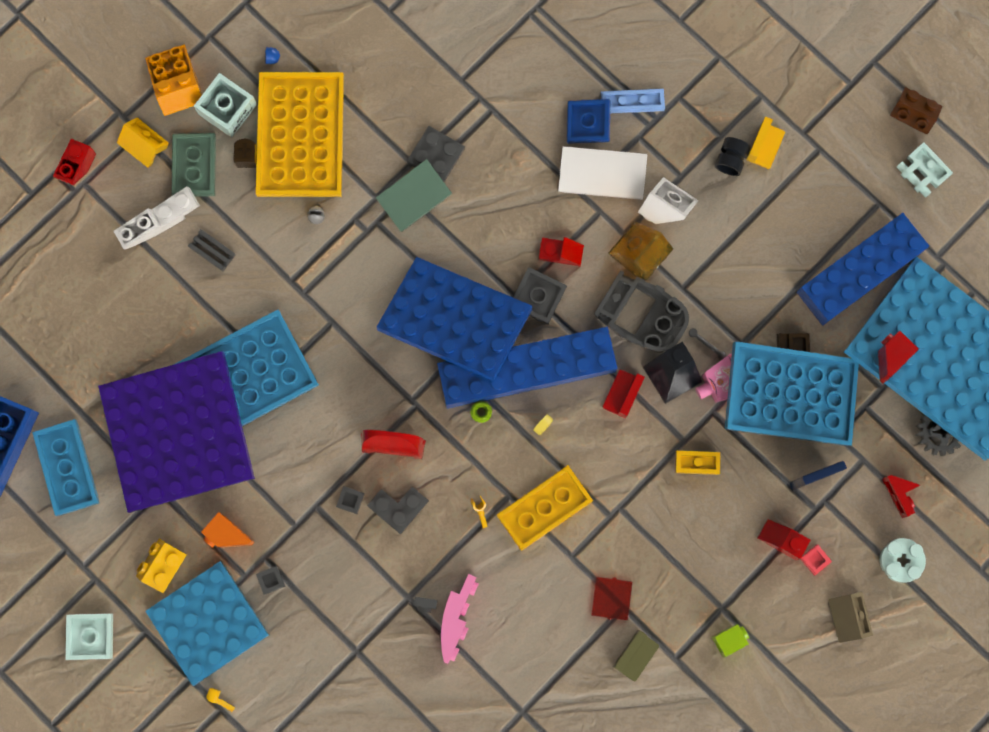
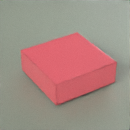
[800,544,832,576]

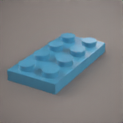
[32,419,100,517]

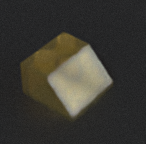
[608,222,674,281]

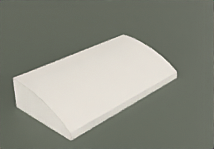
[558,146,647,200]

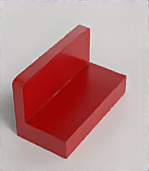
[603,369,645,419]

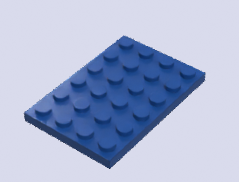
[376,257,532,381]

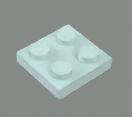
[66,614,113,660]

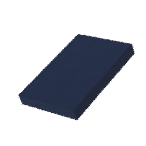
[790,461,847,491]

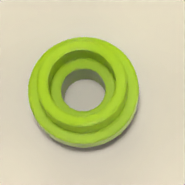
[470,401,492,423]

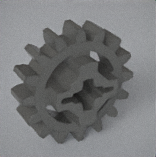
[915,416,961,456]

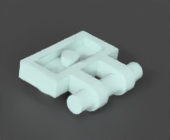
[897,143,953,198]

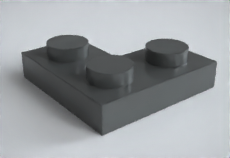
[367,487,429,535]

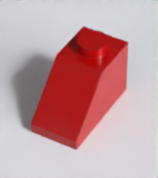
[878,331,919,384]
[757,519,811,560]

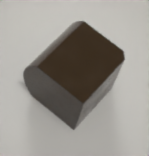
[234,138,257,168]

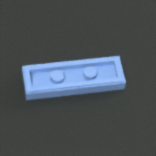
[600,89,665,114]

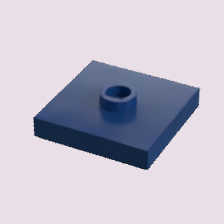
[567,99,611,144]

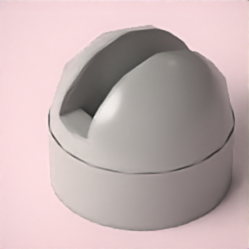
[307,206,325,224]

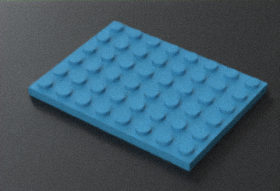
[844,257,989,461]

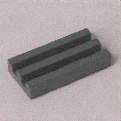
[188,229,236,272]

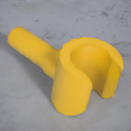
[470,496,488,528]
[206,688,235,712]

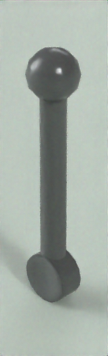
[689,328,726,360]

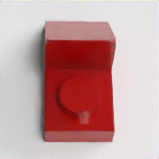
[538,237,584,267]
[882,475,920,518]

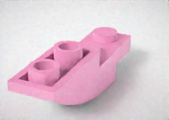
[441,574,479,664]

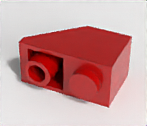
[53,139,96,185]

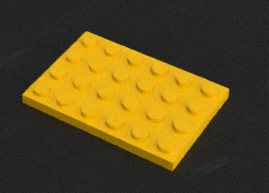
[256,72,344,197]

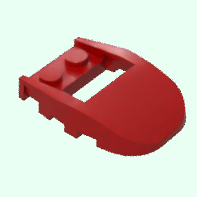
[361,430,426,459]

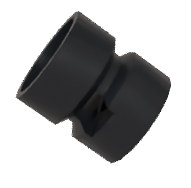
[715,137,751,176]

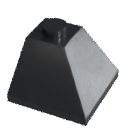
[643,341,702,404]

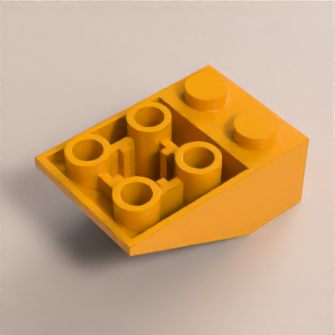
[145,44,202,116]

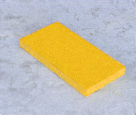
[496,465,593,551]

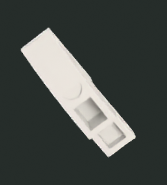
[114,186,200,250]

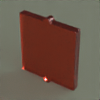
[591,577,632,621]

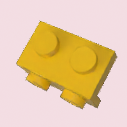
[136,538,187,593]

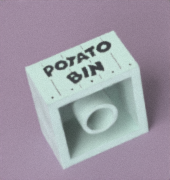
[194,73,257,138]

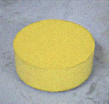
[533,414,553,435]

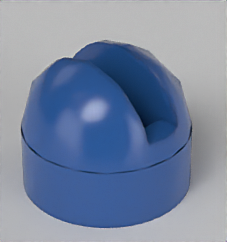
[265,47,280,64]

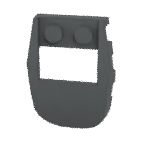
[594,270,689,352]

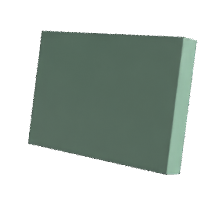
[171,133,216,197]
[376,159,452,232]

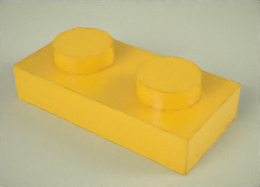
[675,450,720,475]

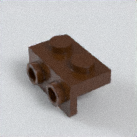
[890,87,943,134]

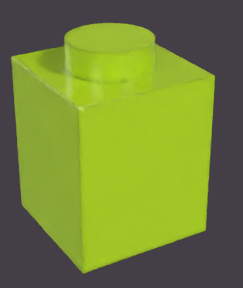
[712,624,749,657]

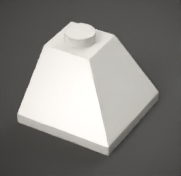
[638,177,699,224]

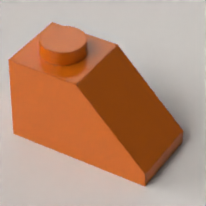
[201,512,255,548]

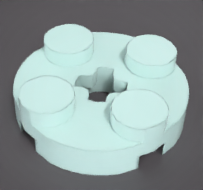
[880,538,926,583]

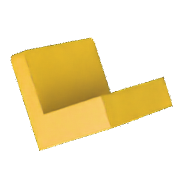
[746,116,785,169]
[117,117,169,168]

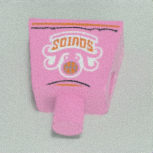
[695,353,732,403]

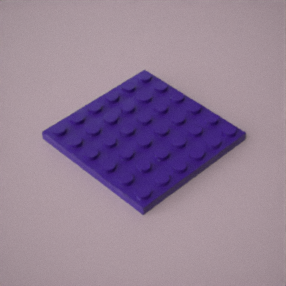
[98,351,255,513]

